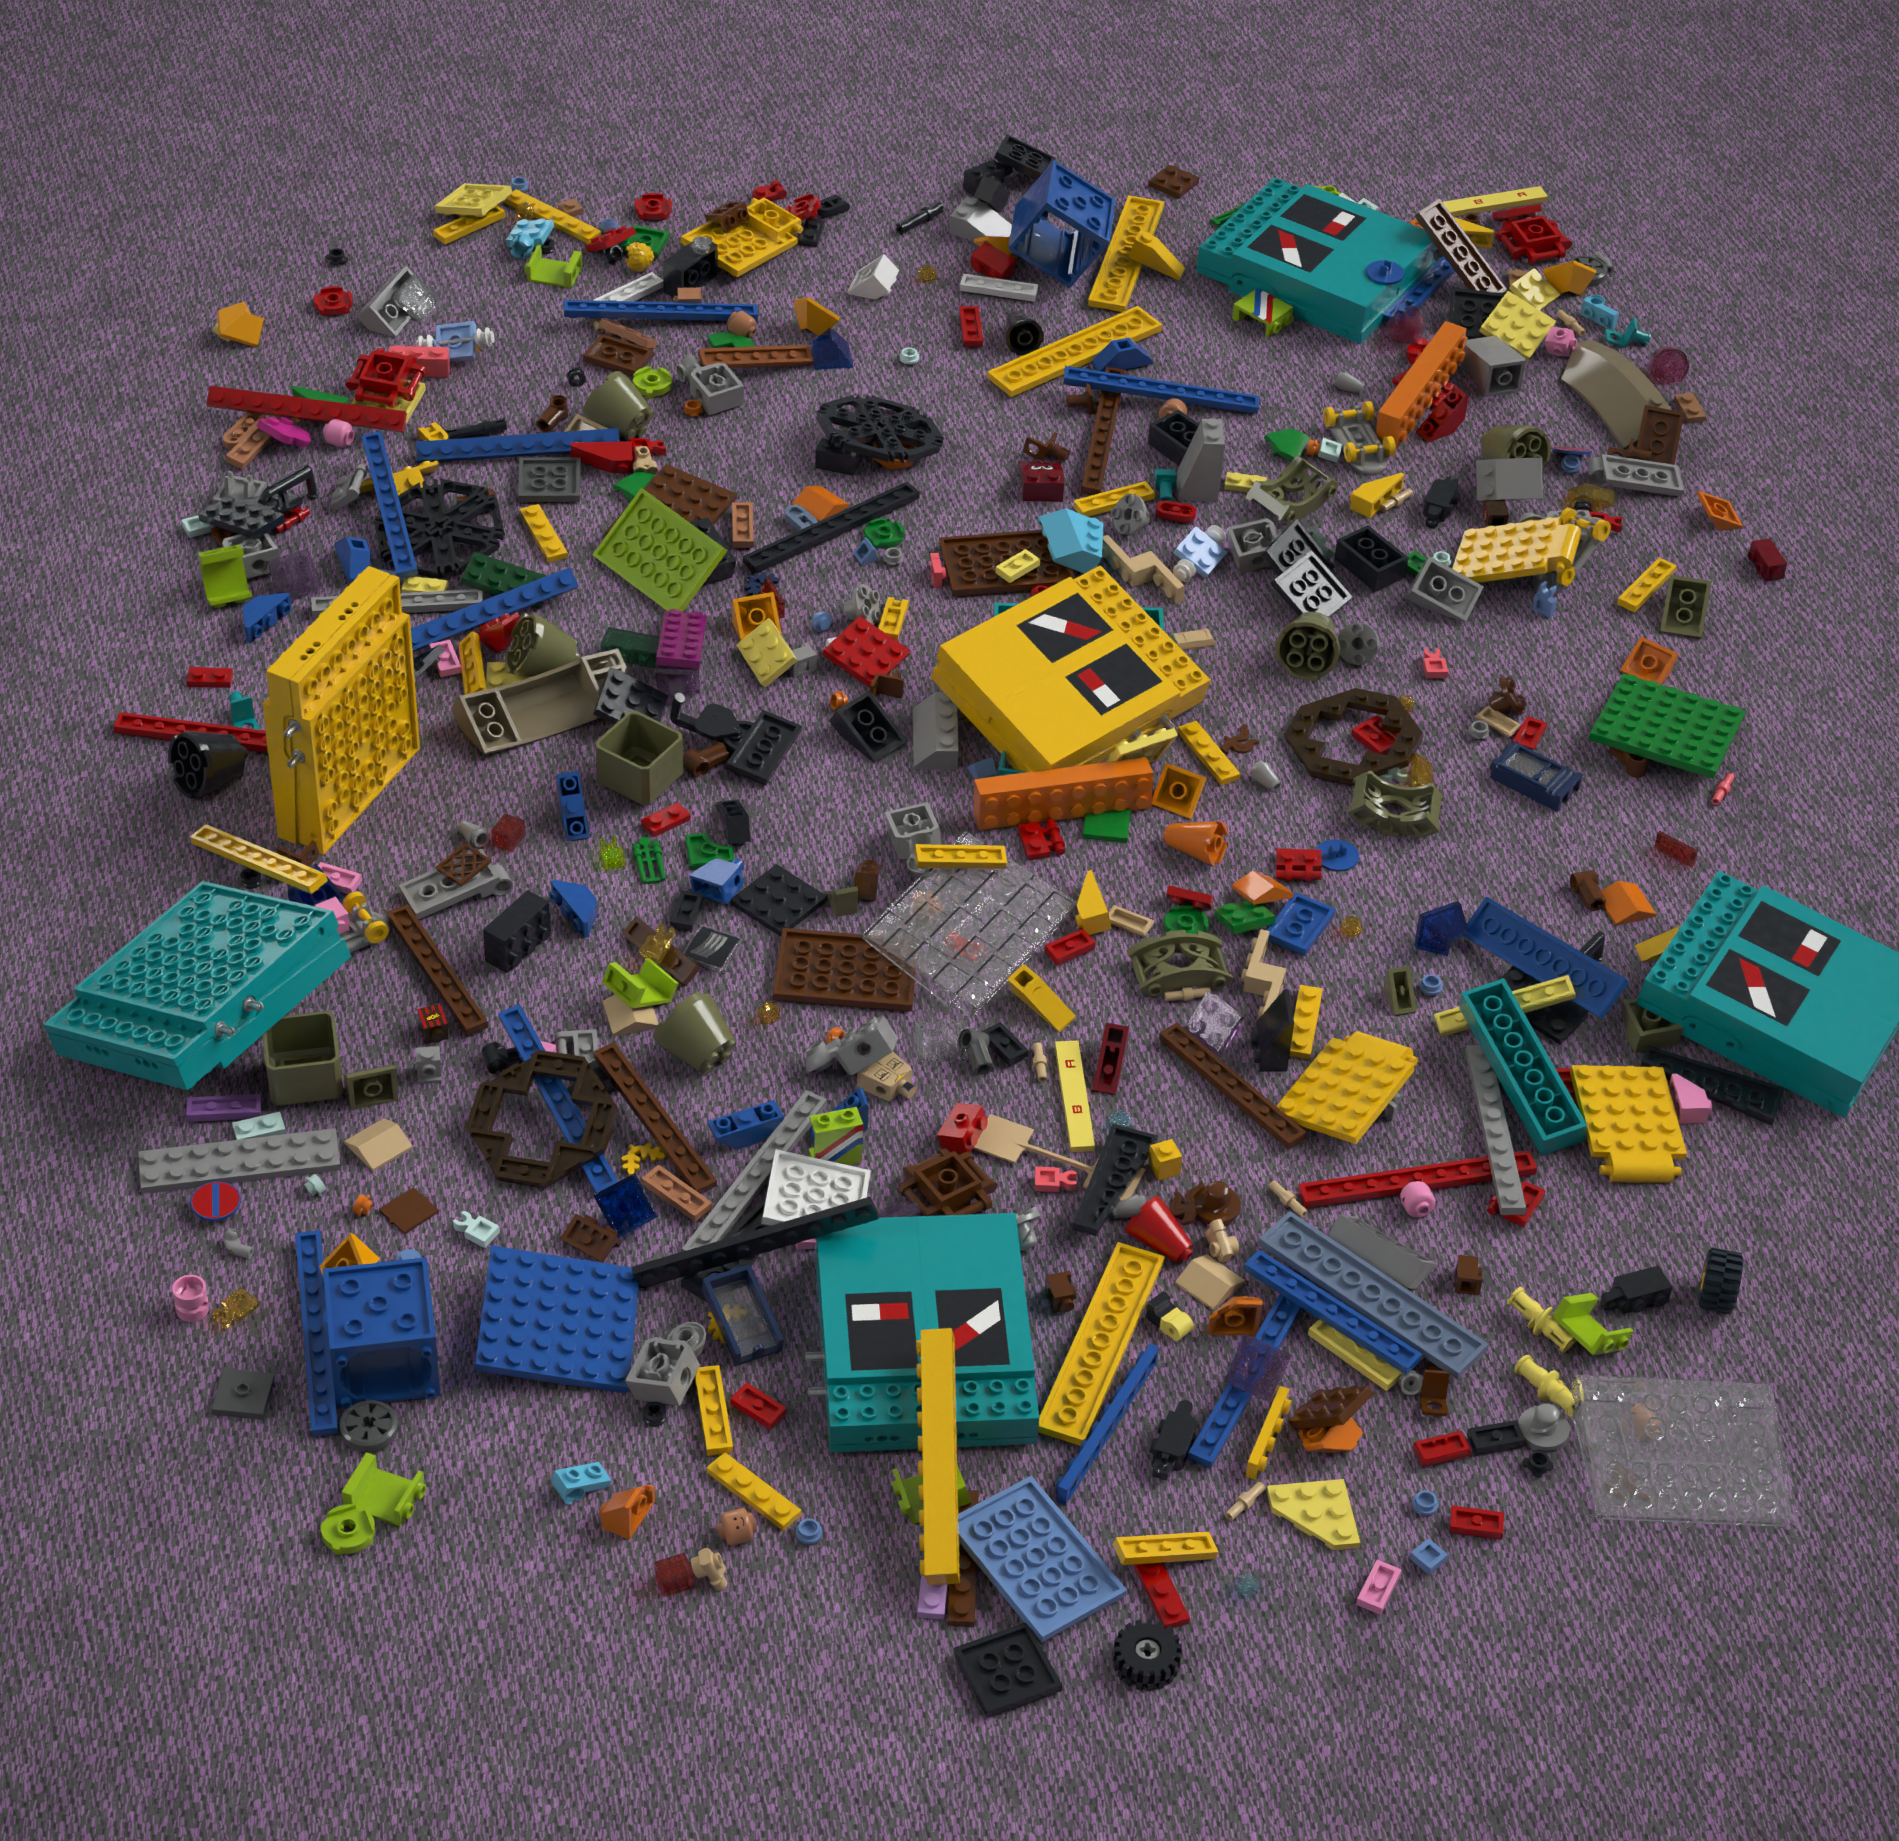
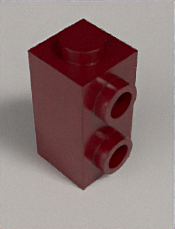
[1747,538,1787,582]

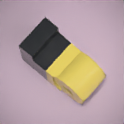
[1146,1291,1194,1341]

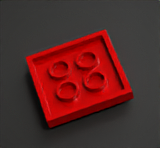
[822,616,911,688]

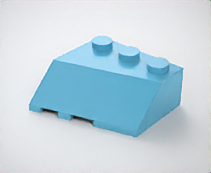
[1037,508,1103,574]

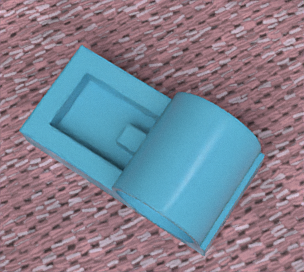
[1581,295,1619,330]
[552,1462,611,1505]

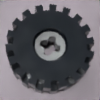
[1112,1619,1182,1691]

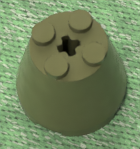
[583,371,655,441]
[1481,425,1551,469]
[505,612,579,677]
[1275,612,1340,681]
[653,991,737,1076]

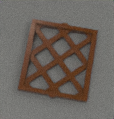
[436,843,491,887]

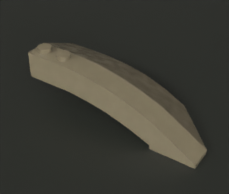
[1561,340,1672,450]
[451,649,626,755]

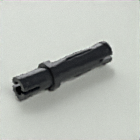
[896,201,944,235]
[445,418,507,439]

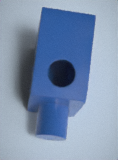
[689,858,744,904]

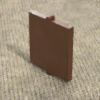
[379,1187,439,1234]

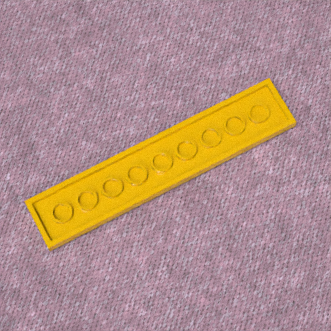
[1088,195,1164,312]
[987,306,1162,397]
[1038,1242,1165,1446]

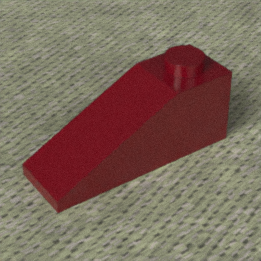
[1092,1022,1130,1095]

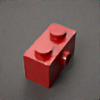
[971,241,1015,280]
[937,1103,988,1155]

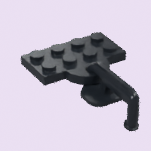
[198,465,318,539]
[670,692,802,786]
[1499,931,1605,1044]

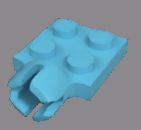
[506,219,554,259]

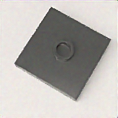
[211,1368,275,1420]

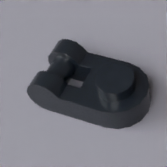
[817,195,850,217]

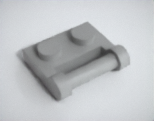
[329,464,368,511]
[554,1029,598,1063]

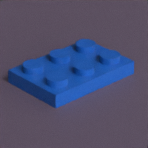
[1267,892,1336,956]

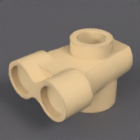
[632,446,658,474]
[1205,1219,1239,1263]
[691,1548,727,1591]

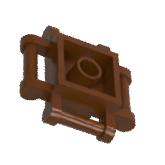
[897,1148,998,1216]

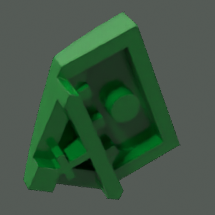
[1264,428,1310,462]
[613,471,656,503]

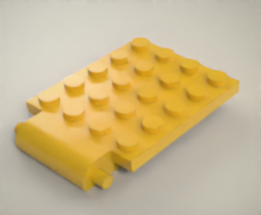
[680,198,803,277]
[1452,517,1581,583]
[1276,1031,1418,1144]
[1570,1065,1687,1183]

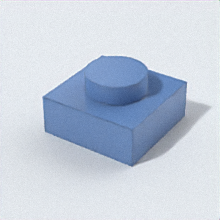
[1409,1538,1448,1575]

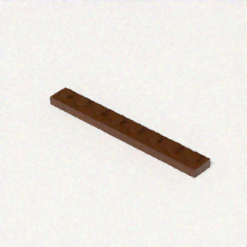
[387,904,488,1036]
[1159,1022,1306,1149]
[593,1042,717,1194]

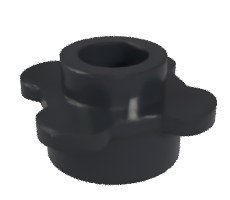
[603,244,623,265]
[326,248,348,265]
[1522,1451,1554,1478]

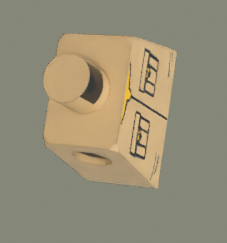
[857,1052,917,1102]

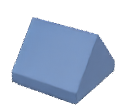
[853,538,878,566]
[967,757,997,779]

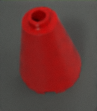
[1125,1196,1193,1263]

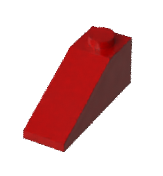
[571,441,633,474]

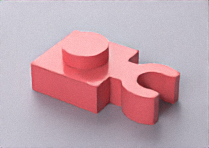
[929,553,946,588]
[1423,648,1448,679]
[1034,1167,1077,1192]

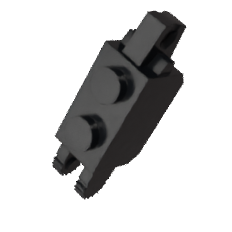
[1422,476,1460,528]
[1150,1399,1197,1481]

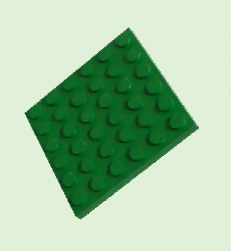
[1588,673,1746,779]

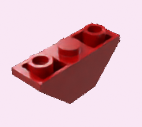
[1416,385,1469,442]
[477,613,520,653]

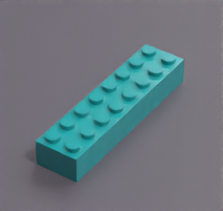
[1459,978,1587,1156]

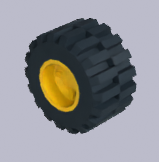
[1698,1247,1743,1314]

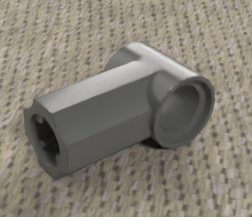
[958,1028,994,1075]

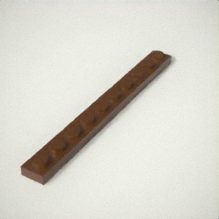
[1081,367,1126,495]

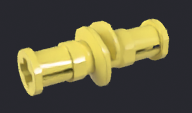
[1507,1287,1576,1353]
[1514,1355,1584,1417]

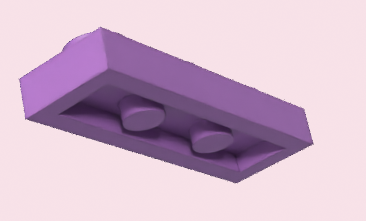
[186,1094,262,1122]

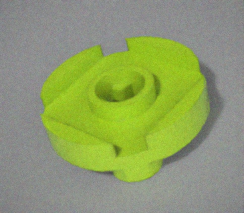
[633,366,672,399]
[321,1504,375,1555]

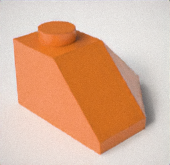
[1207,1296,1263,1336]
[1298,1417,1363,1453]
[599,1485,655,1540]

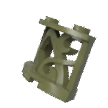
[1245,455,1339,524]
[1347,771,1444,838]
[1126,930,1233,998]

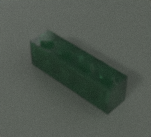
[601,627,686,674]

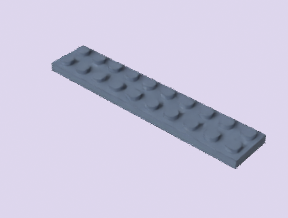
[1258,1211,1489,1379]

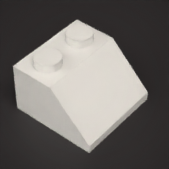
[847,254,899,300]

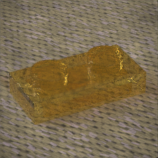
[1411,753,1433,787]

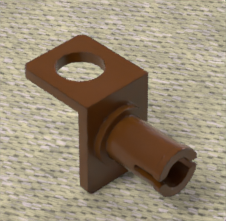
[1066,383,1099,415]
[1023,432,1071,462]
[1607,438,1652,461]
[870,669,904,698]
[276,840,319,882]
[1420,1364,1449,1417]

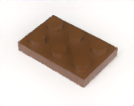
[583,334,654,377]
[1636,405,1684,465]
[1289,1385,1374,1429]

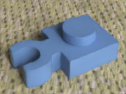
[1532,581,1557,618]

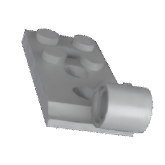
[1587,454,1684,497]
[399,849,513,920]

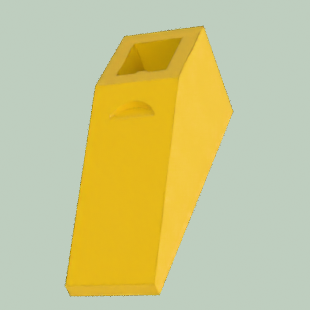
[1007,964,1076,1032]

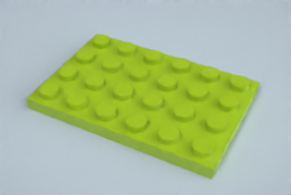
[592,488,728,612]

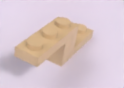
[1102,535,1185,604]
[1241,929,1287,1020]

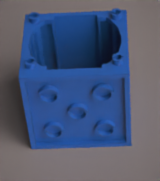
[1008,160,1116,288]
[323,1257,441,1409]

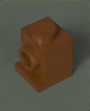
[1455,1255,1483,1295]
[1045,1271,1076,1313]

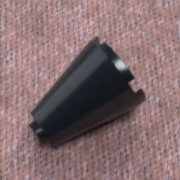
[1005,311,1044,356]

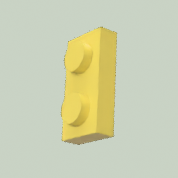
[1224,472,1267,493]
[995,549,1040,583]
[401,576,448,593]

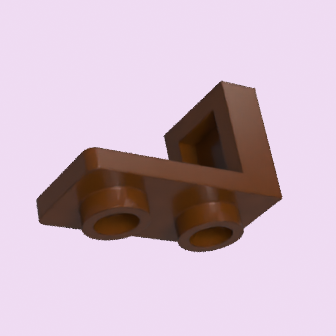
[854,860,882,901]

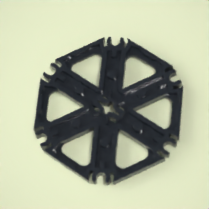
[816,395,944,463]
[374,478,505,578]

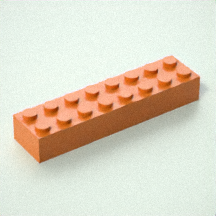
[1376,321,1468,448]
[973,757,1153,830]

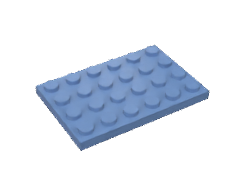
[958,1476,1127,1643]

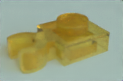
[638,923,676,964]
[212,1287,259,1329]

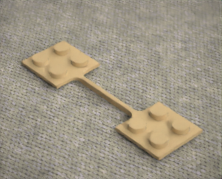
[973,1114,1146,1201]

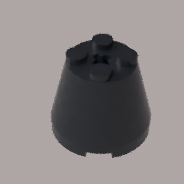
[168,731,248,798]

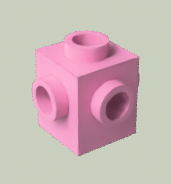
[1545,326,1577,357]

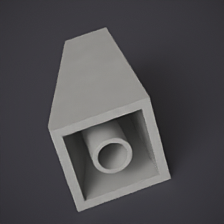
[1462,336,1526,397]
[1176,418,1224,501]

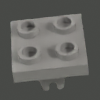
[213,471,267,505]

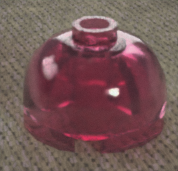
[1386,306,1425,344]
[1649,345,1689,385]

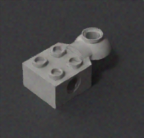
[1227,518,1283,573]
[885,802,941,881]
[805,1015,898,1075]
[625,1322,706,1406]

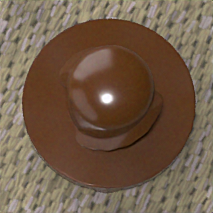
[1489,676,1527,716]
[1195,1181,1241,1226]

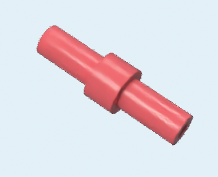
[1711,773,1734,805]

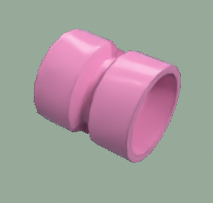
[173,1275,209,1322]

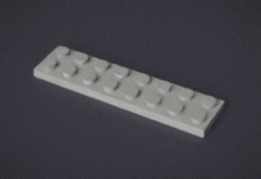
[138,1128,341,1193]

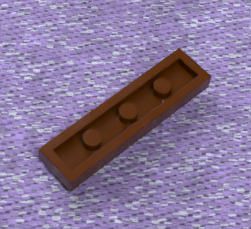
[622,916,701,986]

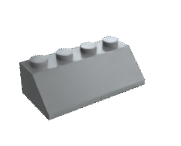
[356,266,432,337]
[913,692,958,770]
[1328,1214,1437,1289]

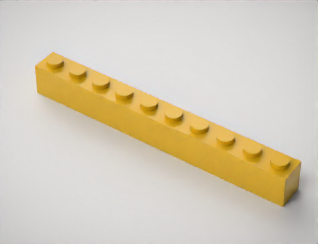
[916,1328,960,1585]

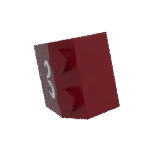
[1020,461,1064,502]

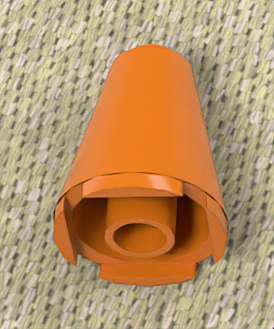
[1163,821,1228,866]

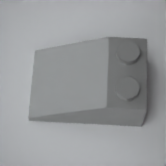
[949,197,1012,241]
[1476,458,1543,502]
[1405,556,1484,622]

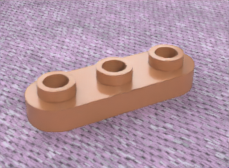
[223,412,266,450]

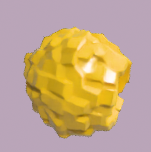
[626,242,654,272]

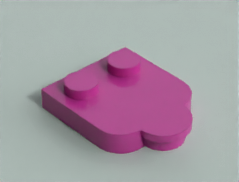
[257,416,311,447]

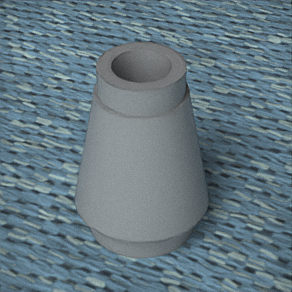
[1334,371,1365,394]
[1250,760,1282,792]
[458,821,489,848]
[1112,1194,1146,1219]

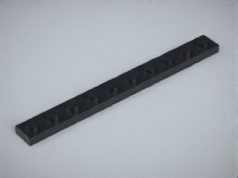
[743,481,920,573]
[632,1197,879,1288]

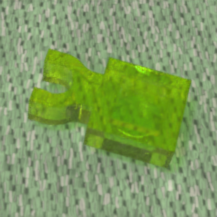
[599,836,626,870]

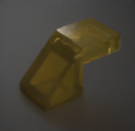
[1566,483,1615,512]

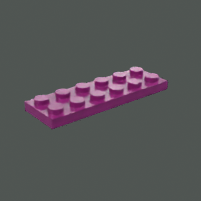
[656,609,707,669]

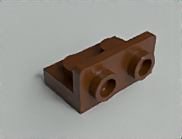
[705,201,750,233]
[560,1214,622,1263]

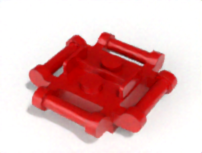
[1496,216,1572,264]
[345,348,427,408]

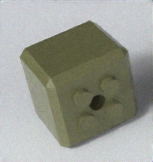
[595,711,683,806]
[263,1011,344,1106]

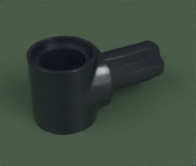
[481,1042,521,1074]

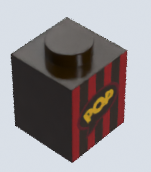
[1482,500,1509,527]
[417,1004,449,1044]

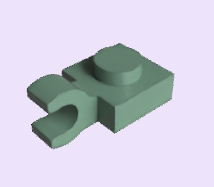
[1307,526,1335,560]

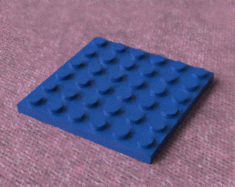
[474,1245,639,1393]

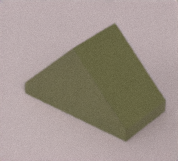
[825,886,858,917]
[1383,966,1417,1015]

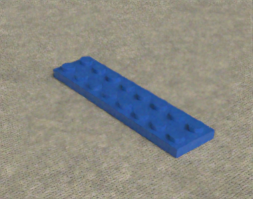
[1460,896,1629,1020]

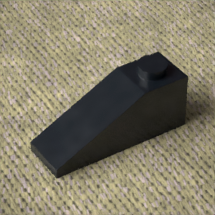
[717,799,751,846]

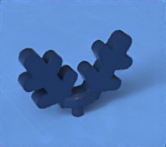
[744,572,780,596]

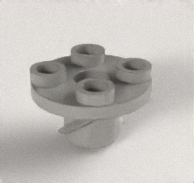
[1111,494,1150,535]
[844,584,882,625]
[1338,623,1380,665]
[1016,1207,1041,1251]
[1518,1403,1570,1451]

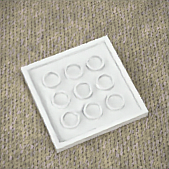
[761,1149,871,1226]

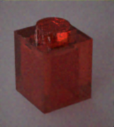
[491,814,525,852]
[654,1552,696,1597]

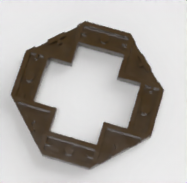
[1285,688,1423,786]
[466,1050,619,1188]

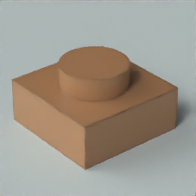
[558,198,583,217]

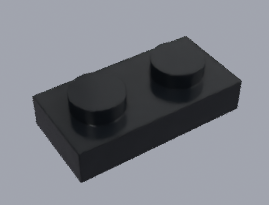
[799,219,825,247]
[670,890,703,932]
[982,1022,1029,1066]
[1467,1420,1525,1455]

